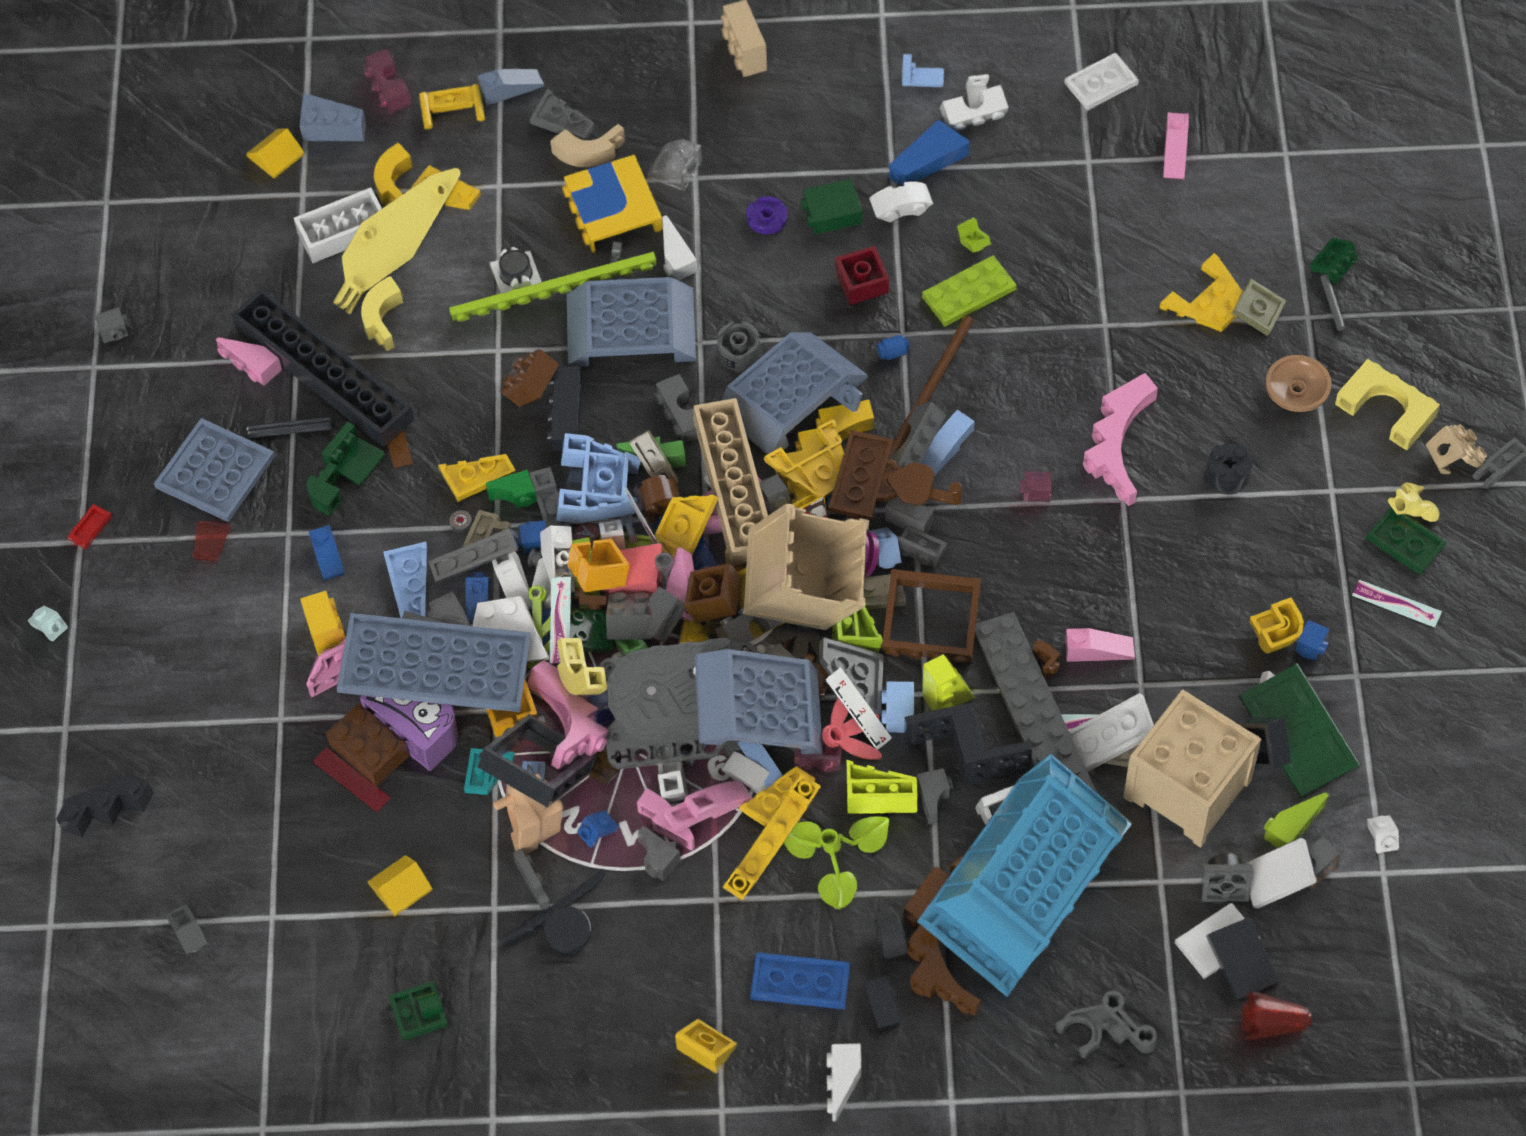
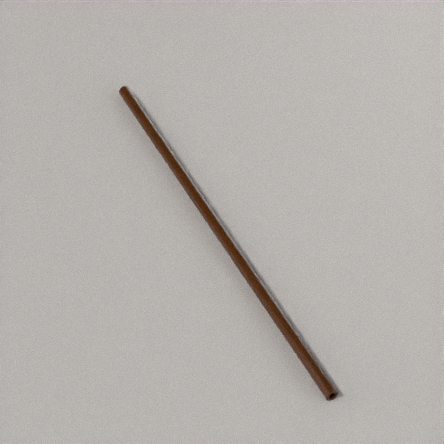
[781,316,974,650]

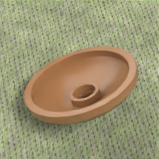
[1266,355,1331,412]

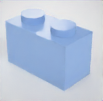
[882,682,914,733]

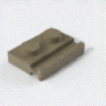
[863,574,905,610]

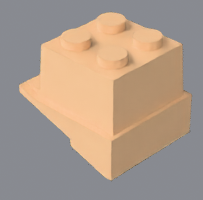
[493,774,563,855]

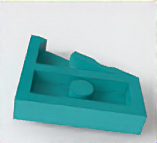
[464,748,515,795]

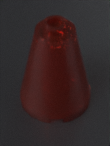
[1242,992,1312,1040]

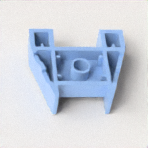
[556,433,640,524]

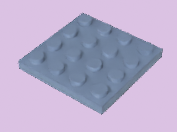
[154,418,275,522]

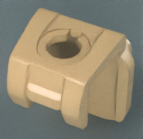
[1426,424,1487,474]

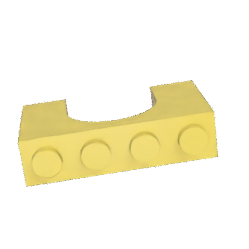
[1335,359,1440,450]

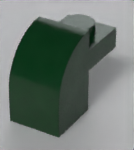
[307,462,342,517]

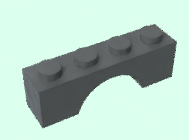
[889,402,946,468]

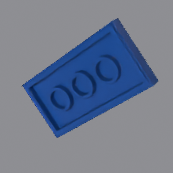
[750,952,850,1009]

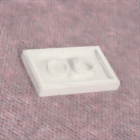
[1065,53,1139,110]
[1247,838,1316,909]
[1175,903,1261,979]

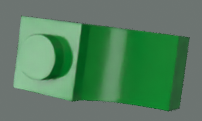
[486,470,537,508]

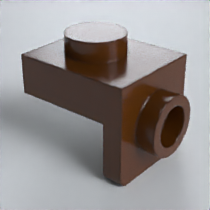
[575,584,606,610]
[1033,639,1061,679]

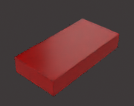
[67,504,112,549]

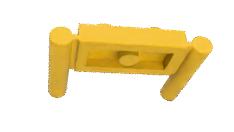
[419,84,485,129]

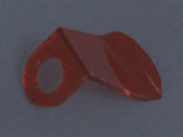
[192,521,232,562]

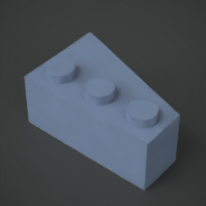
[300,93,366,141]

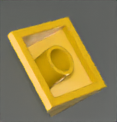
[246,128,305,179]
[368,855,432,917]
[675,1019,737,1074]

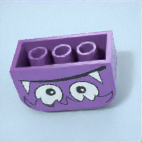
[360,695,459,771]

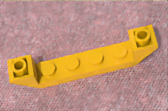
[723,773,821,901]

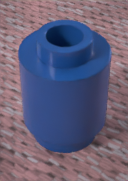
[877,334,910,361]

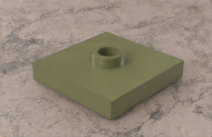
[1232,279,1286,335]

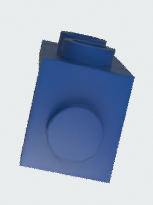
[466,572,491,622]

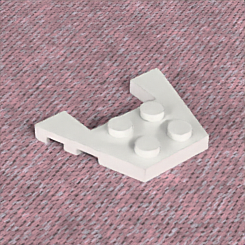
[473,596,549,663]

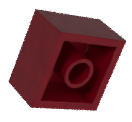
[835,246,889,305]

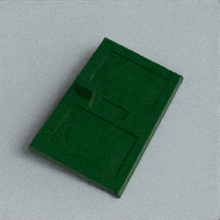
[1238,663,1361,798]

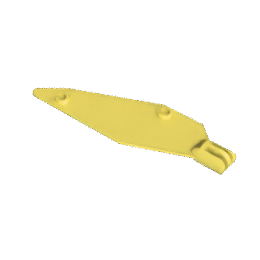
[333,168,460,314]

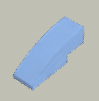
[921,410,974,476]

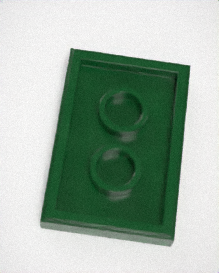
[1366,507,1447,575]

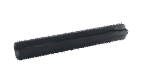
[246,416,332,438]

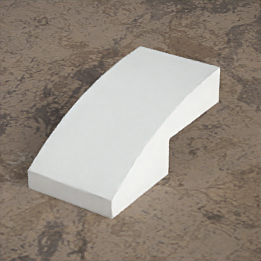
[721,751,770,794]

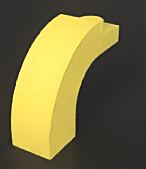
[361,276,403,351]
[557,638,607,695]

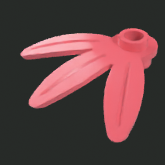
[822,698,882,760]

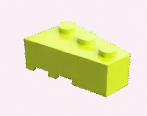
[922,654,975,711]
[847,760,917,814]

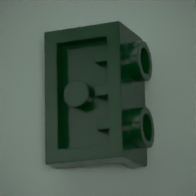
[1309,237,1358,284]

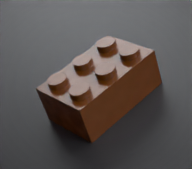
[326,703,409,787]

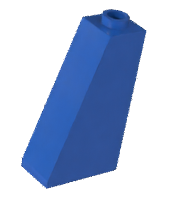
[889,119,970,186]

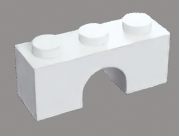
[940,85,1008,131]

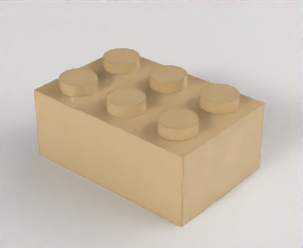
[721,0,767,77]

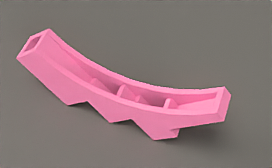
[1083,373,1158,506]
[527,660,608,769]

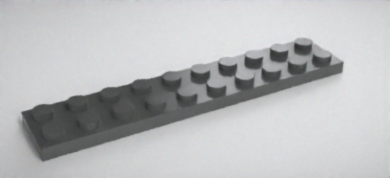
[975,612,1097,793]

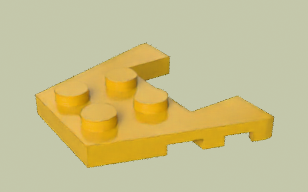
[1160,253,1243,332]
[764,419,844,498]

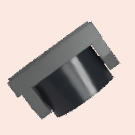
[1201,853,1253,902]

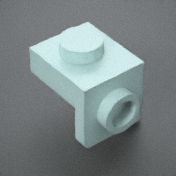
[28,606,68,641]

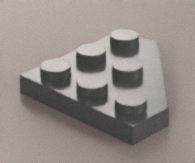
[819,638,883,716]

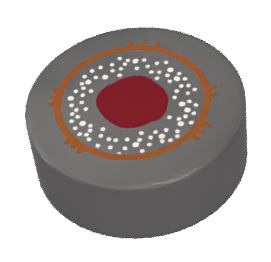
[450,510,472,533]

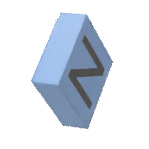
[522,761,546,780]

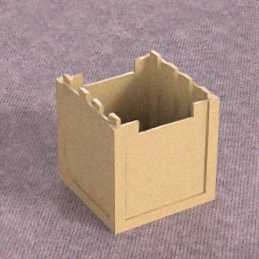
[744,503,869,630]
[1123,689,1261,848]

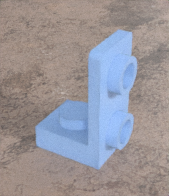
[902,54,944,87]

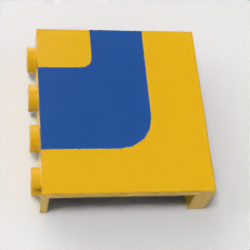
[562,155,663,252]

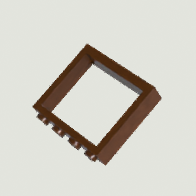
[882,569,981,664]

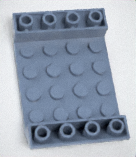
[567,277,696,367]
[722,332,868,454]
[695,649,823,758]

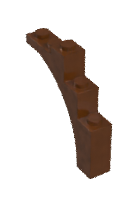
[903,866,981,1016]

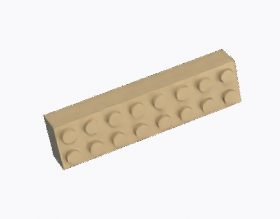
[693,398,768,566]

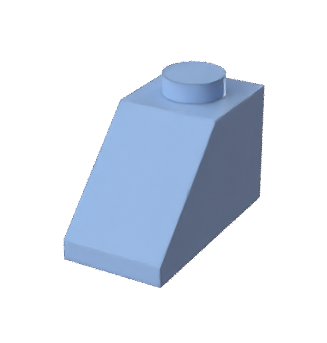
[868,527,901,569]

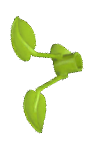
[784,816,889,909]

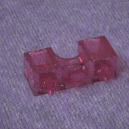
[363,49,412,113]

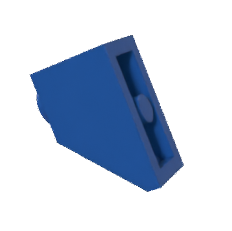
[308,525,345,580]

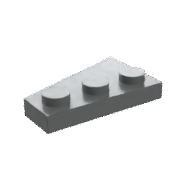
[530,89,594,141]

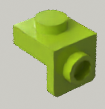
[957,218,991,253]

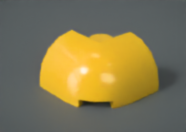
[1249,597,1304,654]

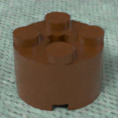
[633,475,681,523]

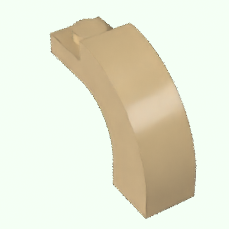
[551,124,625,167]

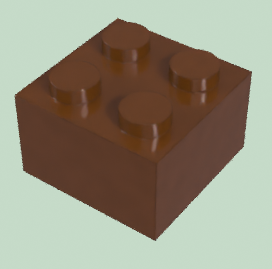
[500,349,559,407]
[684,563,742,623]

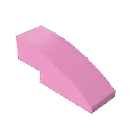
[637,788,695,851]

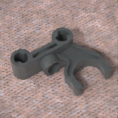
[1056,991,1157,1058]

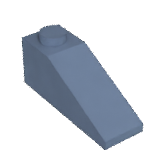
[478,69,544,106]

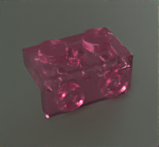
[794,741,842,772]

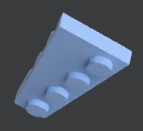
[383,542,427,618]

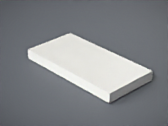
[1069,693,1154,772]

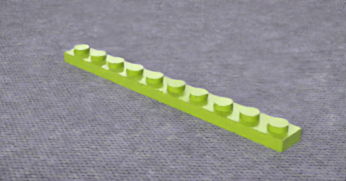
[449,252,656,322]

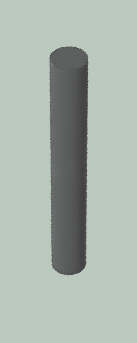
[1320,274,1346,331]

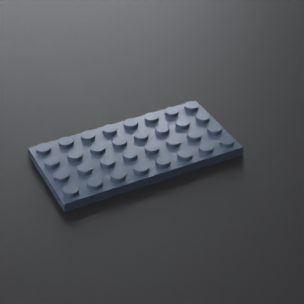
[337,613,531,712]

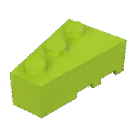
[832,603,883,653]

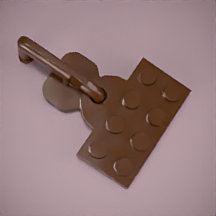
[828,430,962,521]

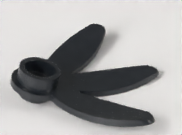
[765,624,822,659]

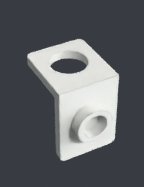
[965,75,989,109]

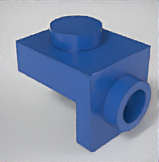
[577,810,618,848]

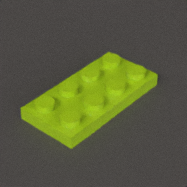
[922,255,1016,326]

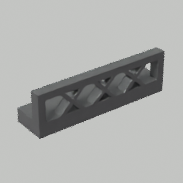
[428,528,519,583]

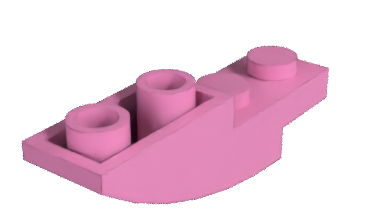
[664,781,753,833]

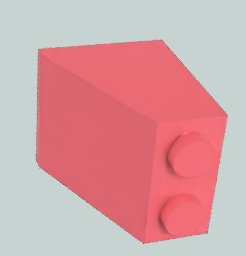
[602,544,663,601]

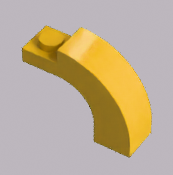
[374,143,413,206]

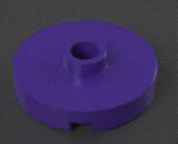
[746,196,788,234]

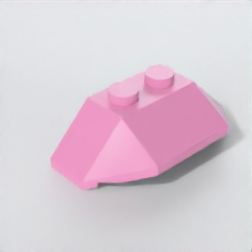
[306,639,346,697]

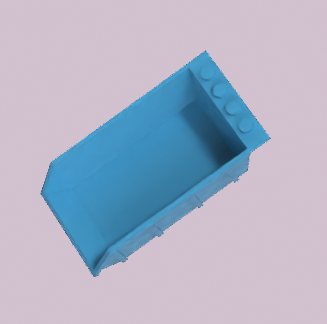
[917,754,1132,996]

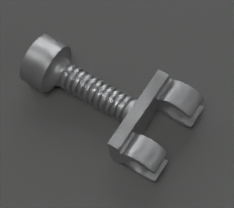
[655,553,674,590]

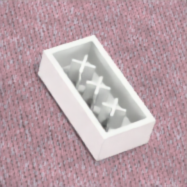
[294,188,382,263]

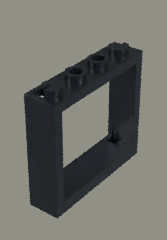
[478,714,598,808]

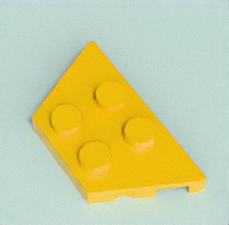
[654,495,719,559]

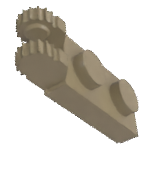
[629,430,679,483]

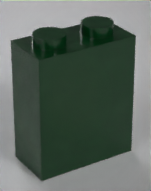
[800,179,862,235]

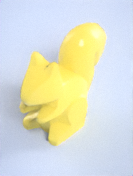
[1388,482,1440,522]

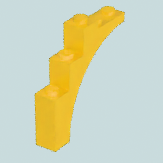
[774,400,874,504]

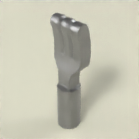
[619,514,637,543]

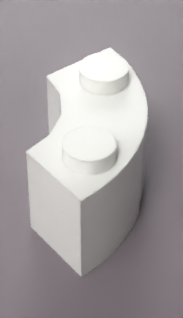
[870,182,933,223]

